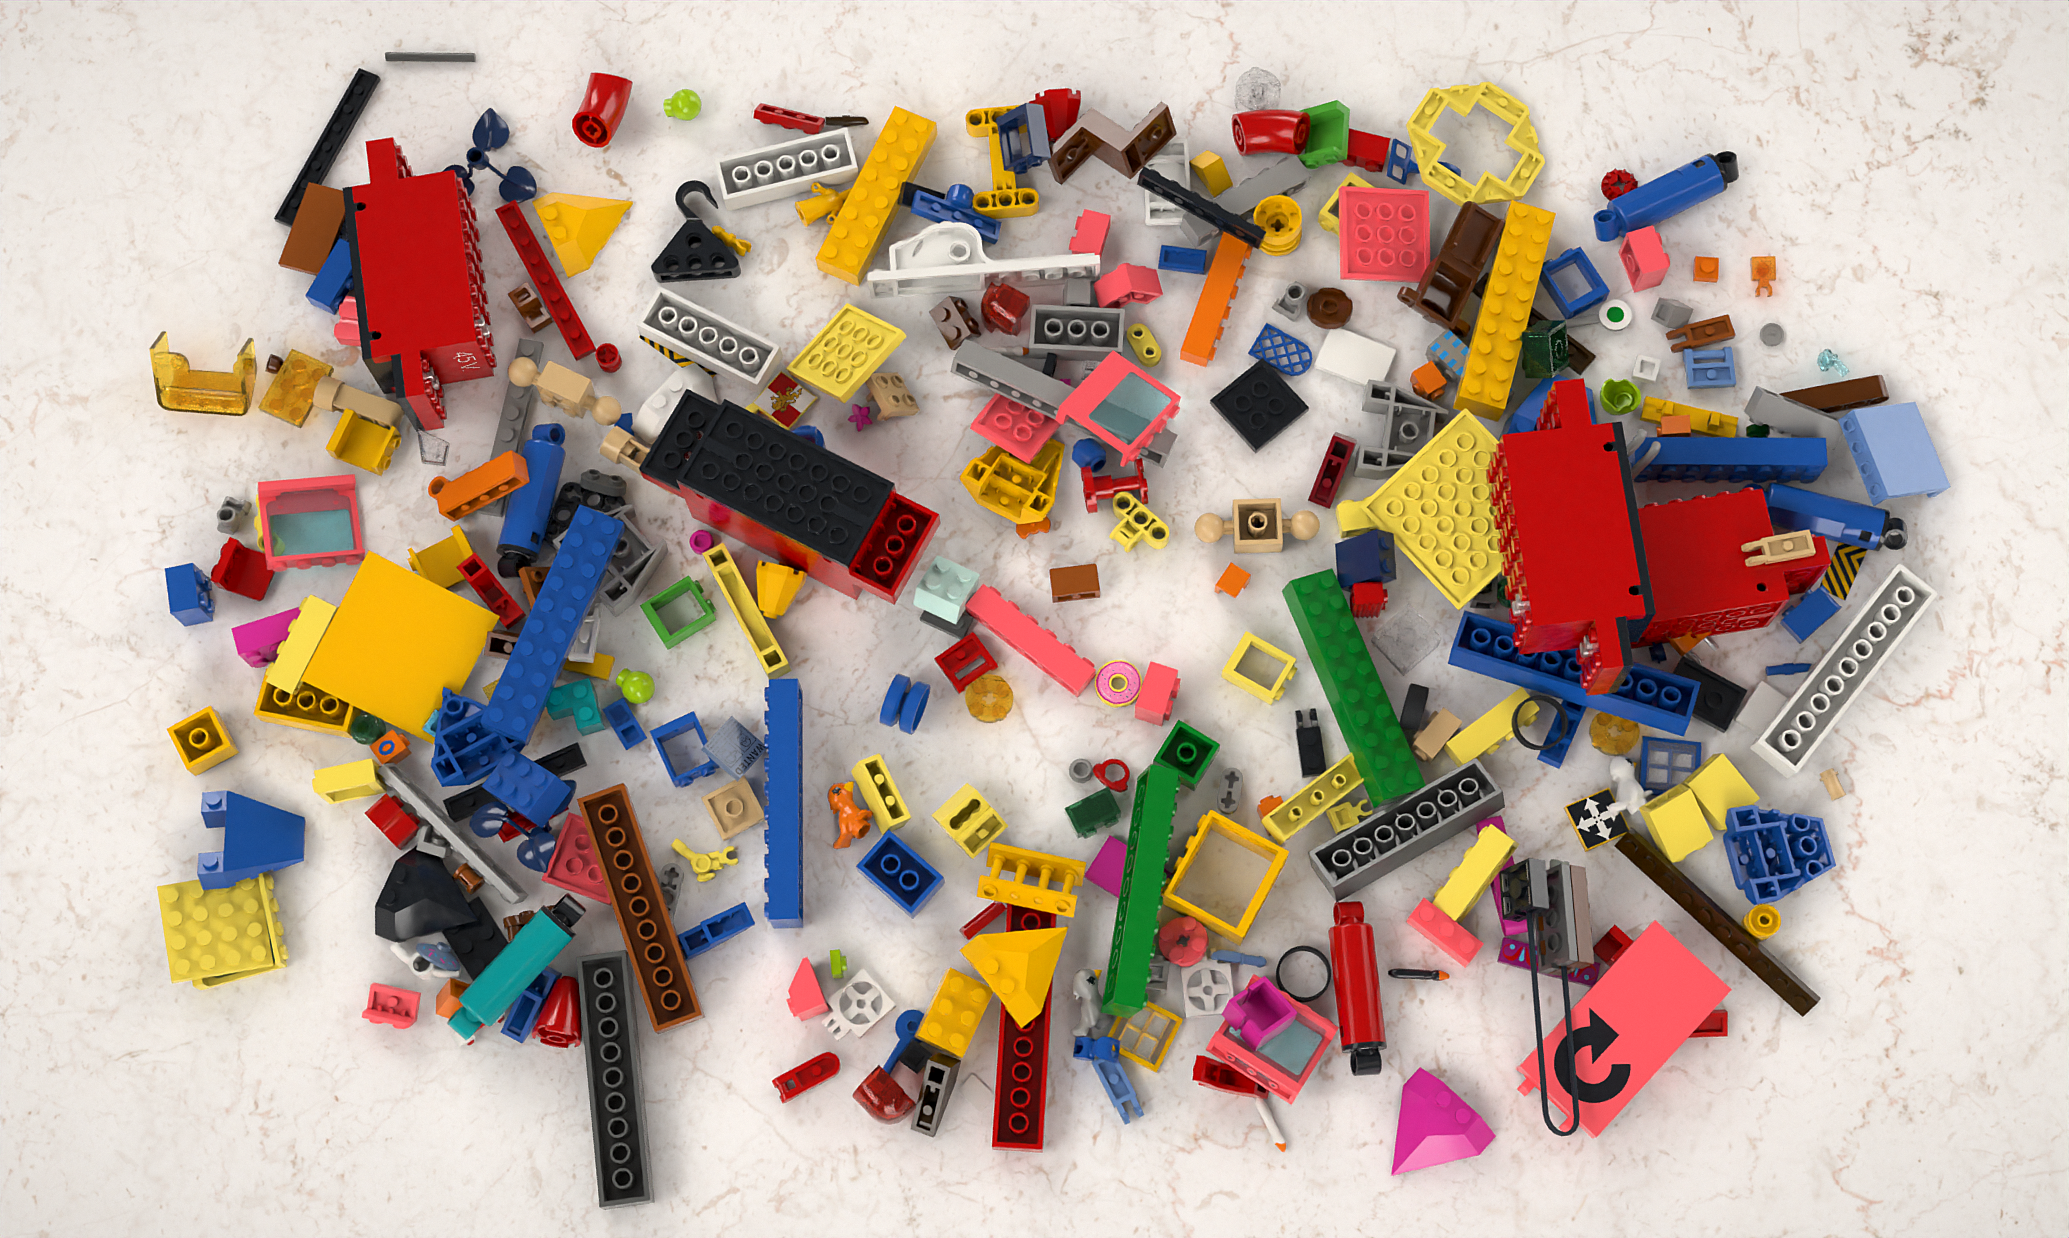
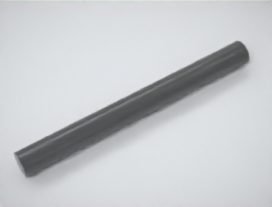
[385,52,476,62]

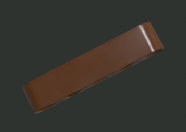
[1779,375,1890,413]

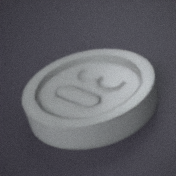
[1760,323,1784,346]

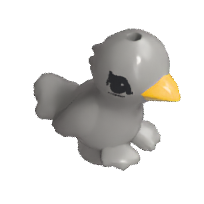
[1070,969,1112,1036]

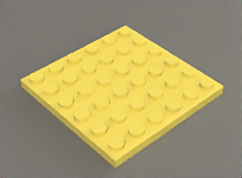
[1360,408,1504,611]

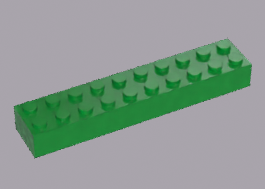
[1282,568,1426,809]
[1101,764,1181,1018]

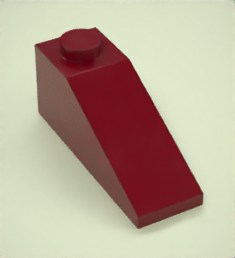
[1308,432,1358,509]

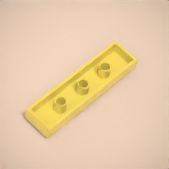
[1261,752,1364,845]

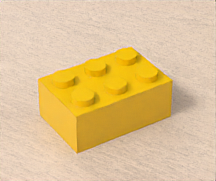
[914,967,994,1059]

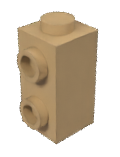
[1411,707,1463,764]

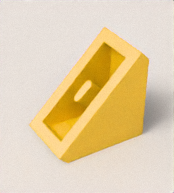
[1189,150,1233,198]

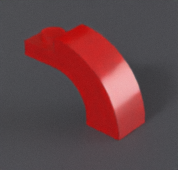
[456,553,527,630]
[1192,1055,1269,1099]

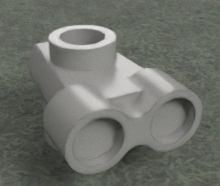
[1272,281,1309,322]
[217,496,252,535]

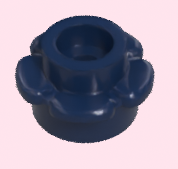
[1649,642,1667,664]

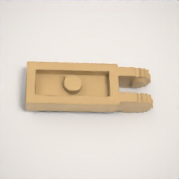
[1741,530,1816,567]

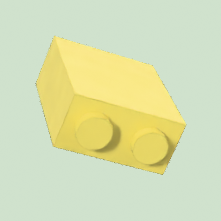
[1681,753,1760,831]
[1639,784,1714,863]

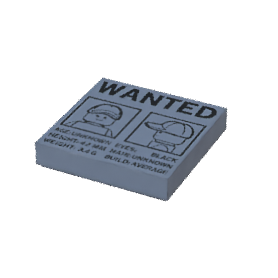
[701,716,766,782]

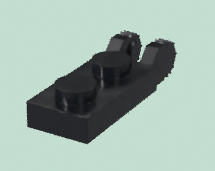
[1295,708,1326,778]

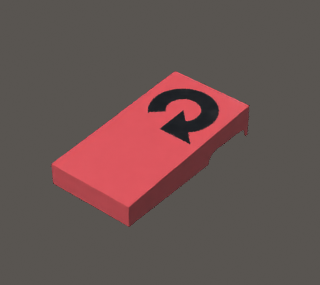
[1516,920,1732,1139]

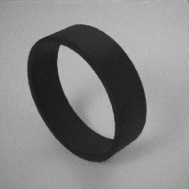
[1512,695,1568,750]
[1276,946,1331,1002]

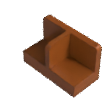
[1049,564,1100,603]

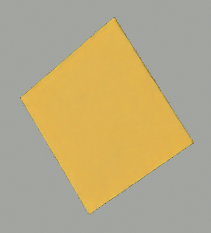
[300,550,500,744]

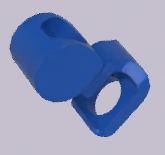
[1073,1036,1121,1064]

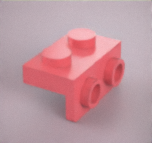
[362,982,421,1029]

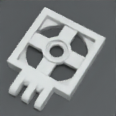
[1180,948,1234,1018]
[821,968,896,1041]

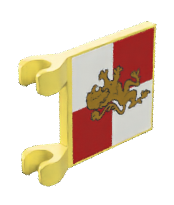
[745,371,817,430]

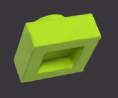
[830,949,847,979]

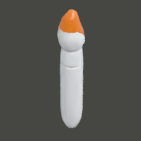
[985,346,1029,356]
[1255,1098,1286,1152]

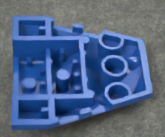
[1723,805,1836,905]

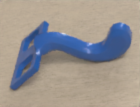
[1386,138,1461,185]

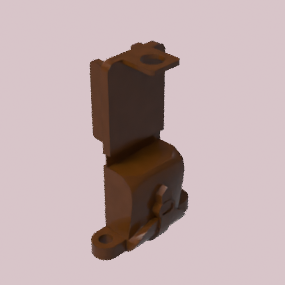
[1397,201,1505,338]

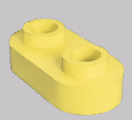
[1127,323,1161,367]

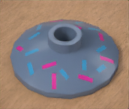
[416,942,461,972]

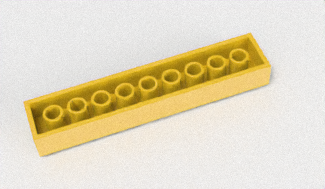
[1453,200,1556,422]

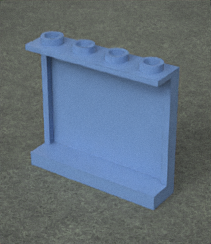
[1838,402,1951,506]

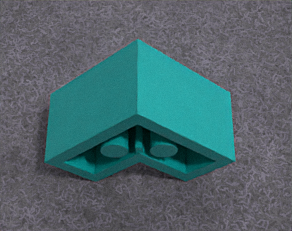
[546,678,606,736]

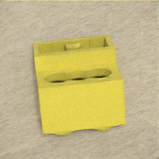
[931,783,1008,859]

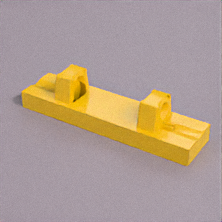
[1640,396,1738,438]

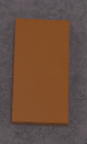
[278,182,346,276]

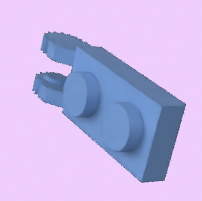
[1091,1051,1144,1125]

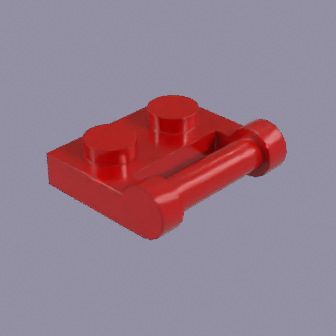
[934,632,998,694]

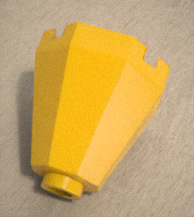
[756,560,807,619]

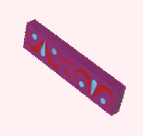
[1497,937,1601,987]

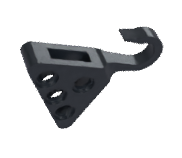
[651,180,741,283]

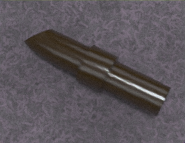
[825,115,869,127]

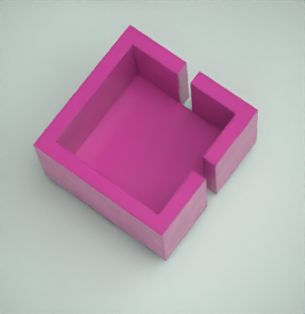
[1221,976,1298,1052]

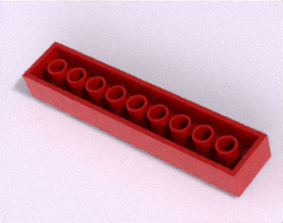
[992,903,1057,1153]

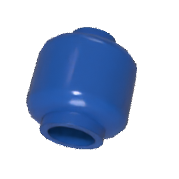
[1072,438,1106,473]

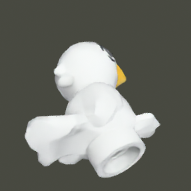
[1608,755,1653,816]

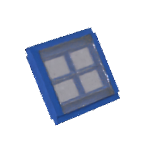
[1639,736,1702,796]

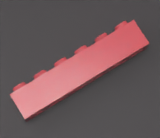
[965,584,1096,698]

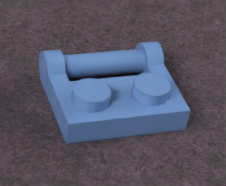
[1683,347,1736,389]

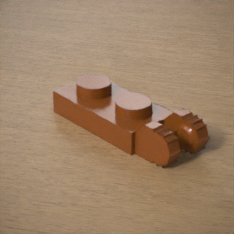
[1665,314,1736,353]

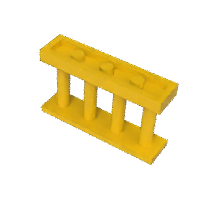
[977,842,1087,917]

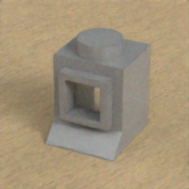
[1145,955,1170,994]

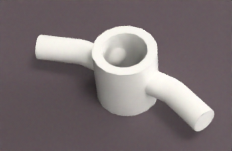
[390,942,461,980]

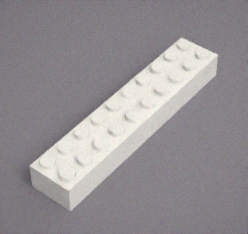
[1750,563,1938,779]

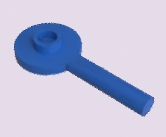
[876,1010,925,1084]

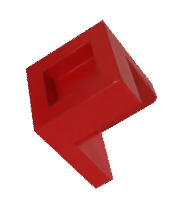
[1593,925,1634,967]

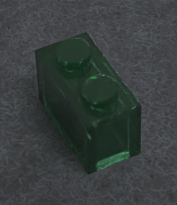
[1064,787,1121,839]

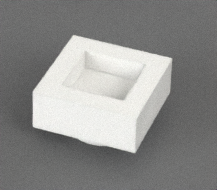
[1631,354,1661,385]

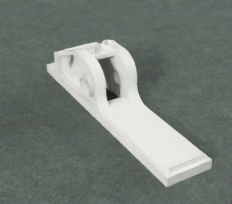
[867,221,1100,299]

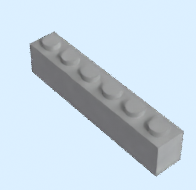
[1180,155,1311,249]

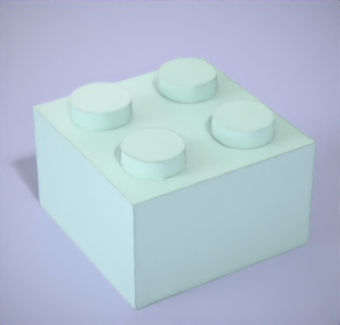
[913,555,980,624]

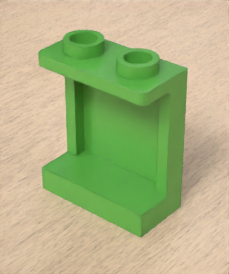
[1297,100,1350,169]

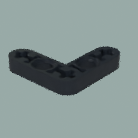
[545,482,627,548]

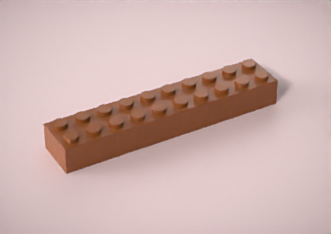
[577,783,705,1034]

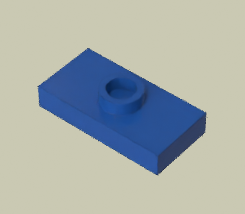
[1158,245,1207,275]

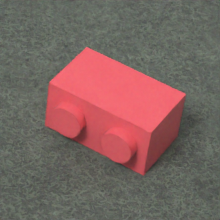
[1069,209,1111,259]

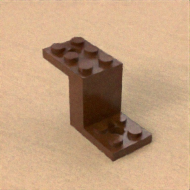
[1047,101,1177,185]

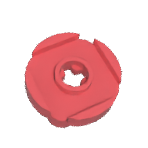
[1159,916,1209,967]

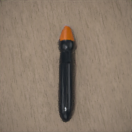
[1388,968,1450,981]

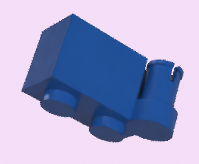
[1780,585,1842,644]

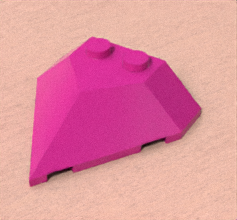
[1391,1067,1496,1176]

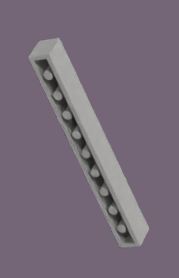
[950,339,1178,468]

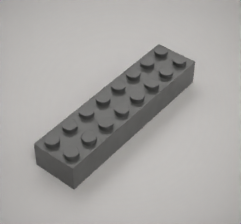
[1308,758,1505,902]

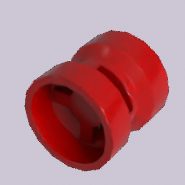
[595,343,622,373]

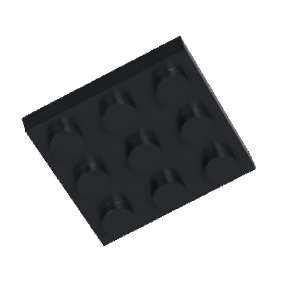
[1210,358,1309,453]

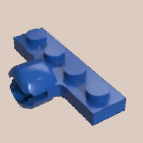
[910,184,1002,245]

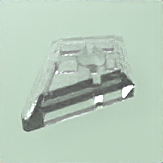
[417,429,450,466]

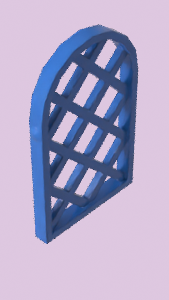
[1248,323,1312,376]

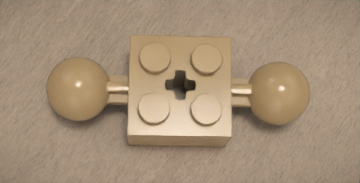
[508,357,622,426]
[1194,498,1320,554]

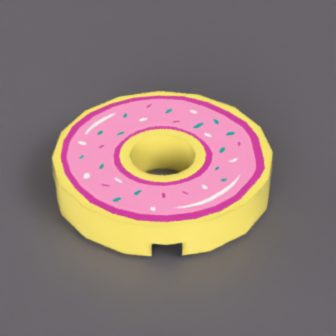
[1094,660,1142,708]

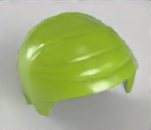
[1600,378,1641,415]

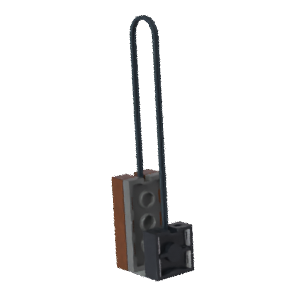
[1499,858,1594,1137]

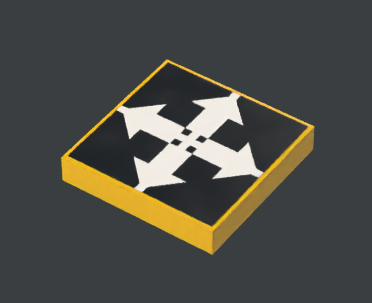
[1564,788,1629,852]

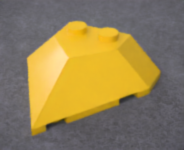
[532,192,633,278]
[959,927,1068,1029]

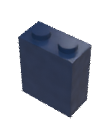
[1335,529,1397,592]

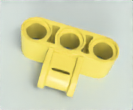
[1109,492,1169,553]

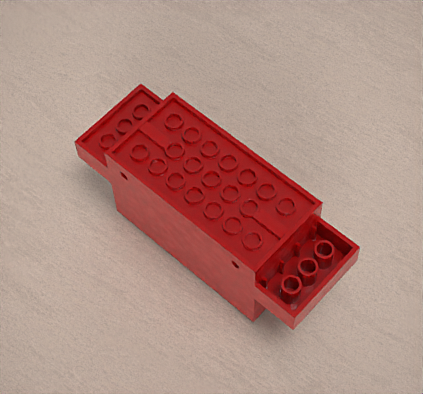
[1630,487,1831,649]

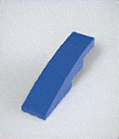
[1537,699,1587,769]
[678,902,755,961]

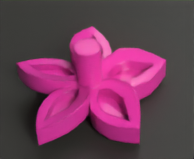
[847,404,873,432]

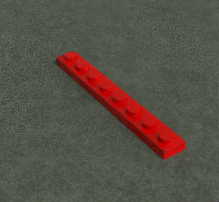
[495,200,596,361]

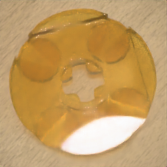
[965,674,1014,723]
[1589,711,1640,756]

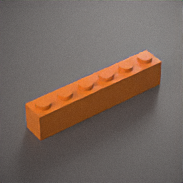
[1180,232,1253,367]

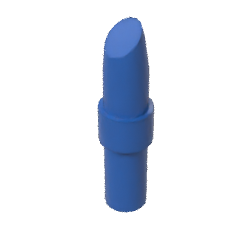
[1765,663,1812,676]

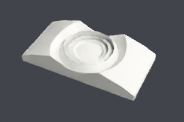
[1144,138,1190,226]

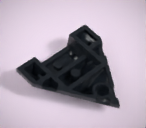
[375,846,479,943]

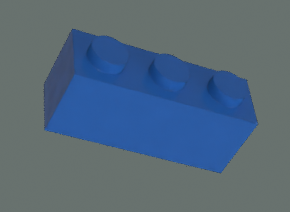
[305,238,354,315]

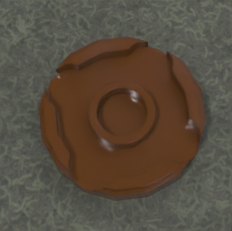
[1306,288,1353,329]

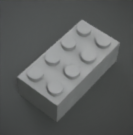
[1029,304,1125,362]

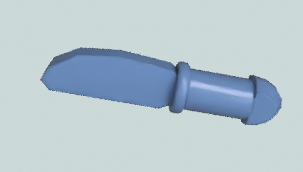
[1211,950,1267,968]

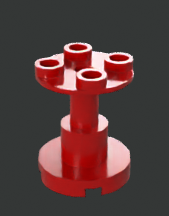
[1081,458,1148,514]

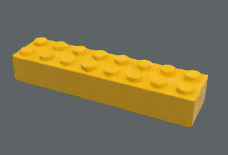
[815,106,938,287]

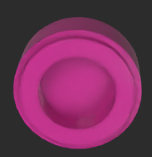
[689,530,714,555]

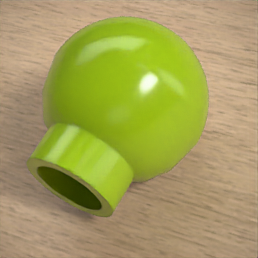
[663,89,702,121]
[615,668,655,704]

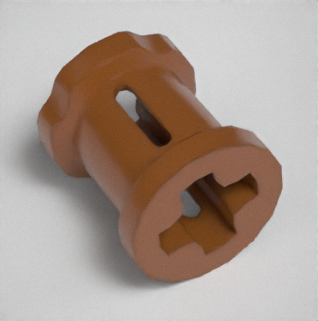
[453,862,485,895]

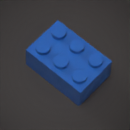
[481,748,571,828]
[856,830,945,919]

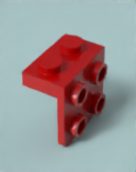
[210,537,275,601]

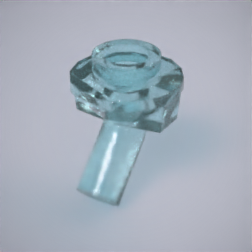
[1817,349,1850,377]

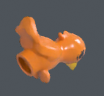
[827,781,874,849]

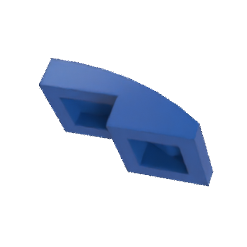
[602,697,647,751]

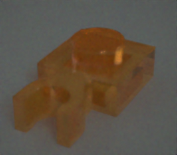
[1750,256,1776,297]

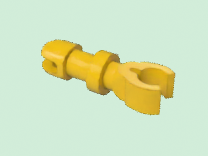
[711,226,752,256]

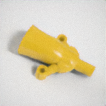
[795,182,852,227]

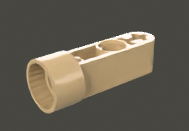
[313,375,405,430]
[600,426,673,494]

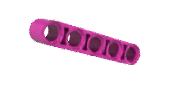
[1476,815,1528,937]

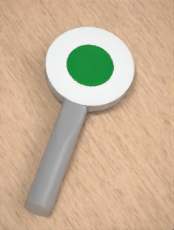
[1557,300,1632,332]

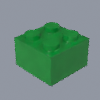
[1153,719,1220,791]

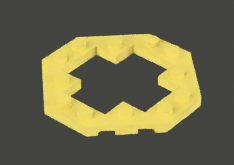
[1406,82,1545,207]

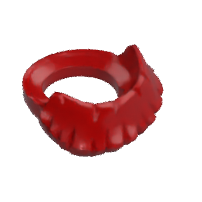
[1093,759,1130,793]

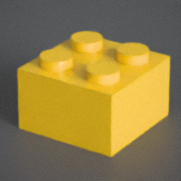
[167,706,239,776]

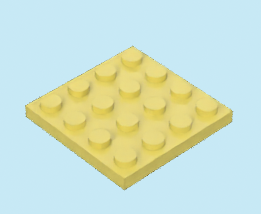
[786,303,907,404]
[157,877,273,984]

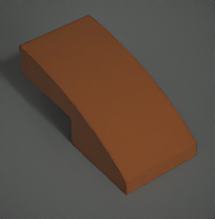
[508,282,553,334]

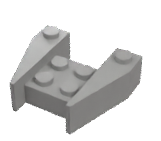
[1353,379,1449,480]
[553,503,668,617]

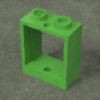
[640,575,717,650]

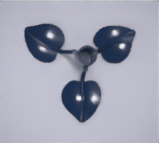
[442,108,537,204]
[469,780,577,873]

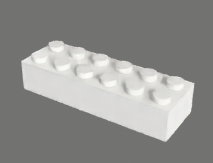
[714,127,859,211]
[636,286,783,395]

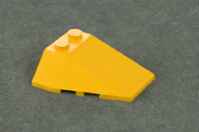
[959,438,1065,524]

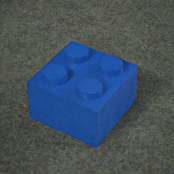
[165,563,215,627]

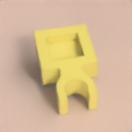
[1326,799,1373,834]

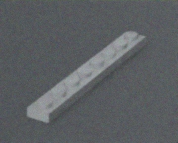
[477,338,544,517]
[378,763,528,904]

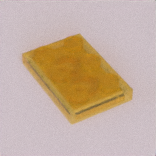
[258,349,334,429]

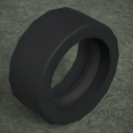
[1399,683,1429,731]

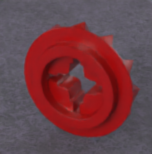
[1601,168,1638,201]

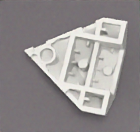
[631,363,718,445]

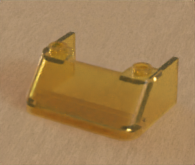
[149,331,257,416]

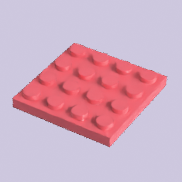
[1339,186,1430,283]

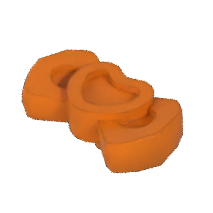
[1016,516,1051,539]

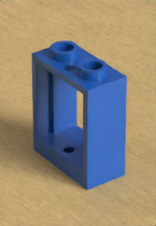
[1539,247,1610,319]
[650,711,720,788]

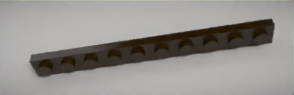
[1614,827,1821,1017]

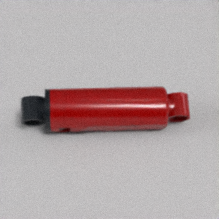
[1328,901,1387,1076]

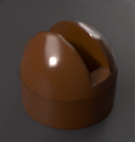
[265,354,284,374]

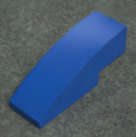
[501,966,562,1043]

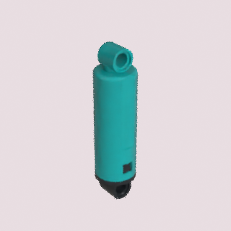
[447,893,586,1040]

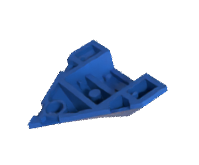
[431,687,526,787]

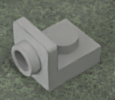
[416,823,453,858]

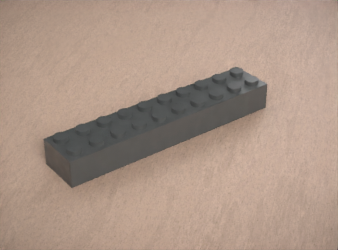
[576,950,655,1210]

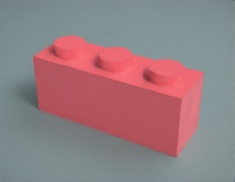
[1406,898,1484,968]

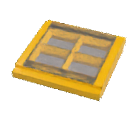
[1107,1001,1183,1073]

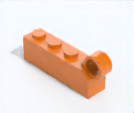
[428,450,530,522]

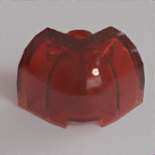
[980,282,1030,337]
[852,1065,917,1125]

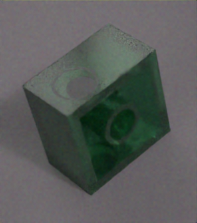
[1520,320,1570,378]

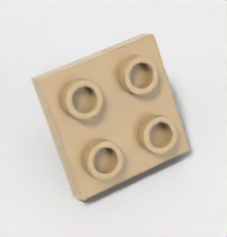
[865,372,920,421]

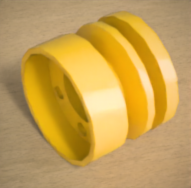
[1253,195,1302,256]

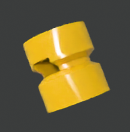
[1741,904,1781,942]

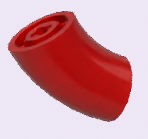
[572,73,633,148]
[1231,109,1311,156]

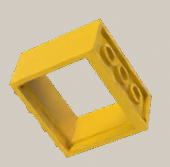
[1161,809,1289,946]

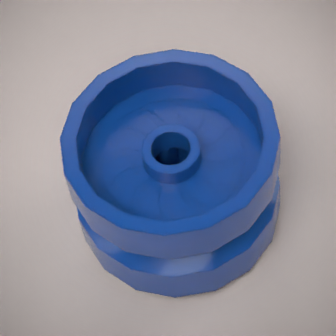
[879,673,931,735]

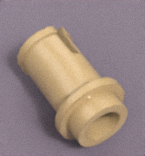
[1819,768,1846,801]

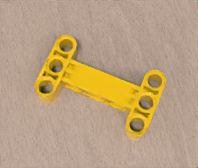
[965,105,1039,219]

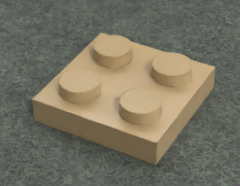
[701,775,765,841]

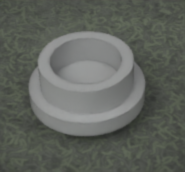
[1069,759,1093,783]

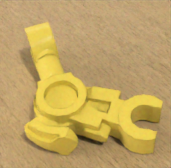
[670,838,739,882]

